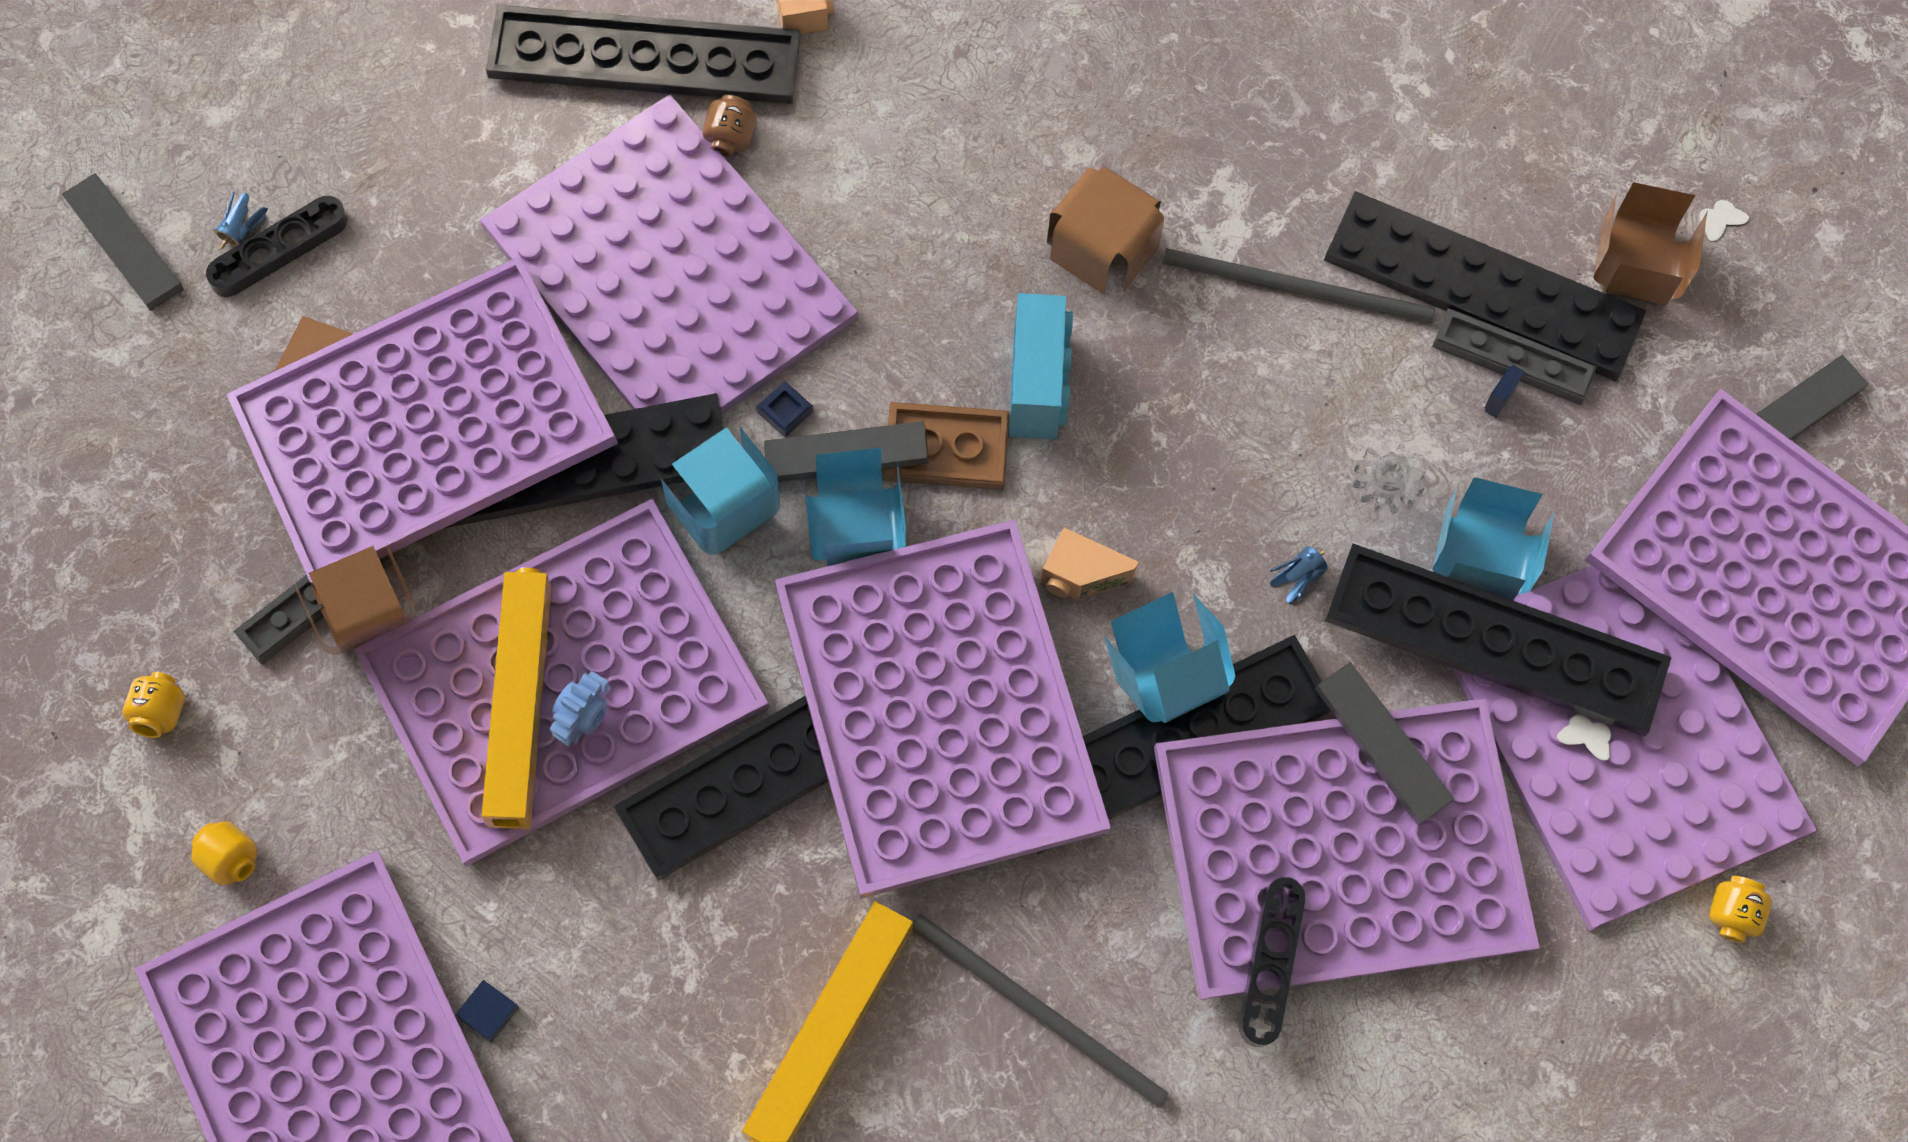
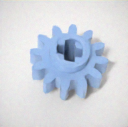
[549,671,611,746]

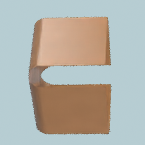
[1047,166,1164,295]
[1593,182,1708,305]
[295,543,414,655]

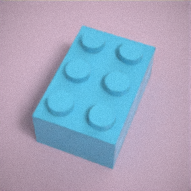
[1009,293,1073,440]

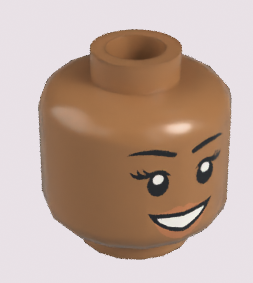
[702,95,757,156]

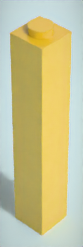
[481,568,552,829]
[741,901,913,1142]

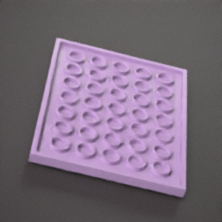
[480,94,858,414]
[226,256,618,590]
[1585,388,1908,767]
[353,499,769,867]
[775,519,1111,899]
[1451,566,1817,932]
[1154,698,1540,1001]
[134,850,514,1142]

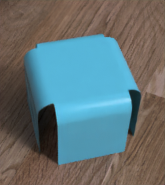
[661,426,780,554]
[802,448,906,566]
[1433,477,1555,600]
[1104,592,1235,723]

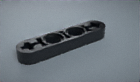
[206,196,348,297]
[1239,877,1305,1047]

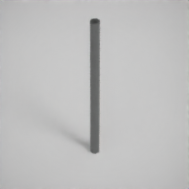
[1163,248,1435,323]
[913,914,1169,1107]

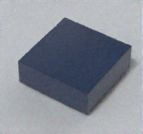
[1484,365,1525,418]
[756,381,814,438]
[455,980,519,1043]

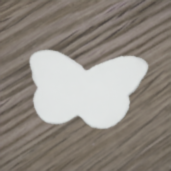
[1699,200,1749,241]
[1557,714,1611,761]

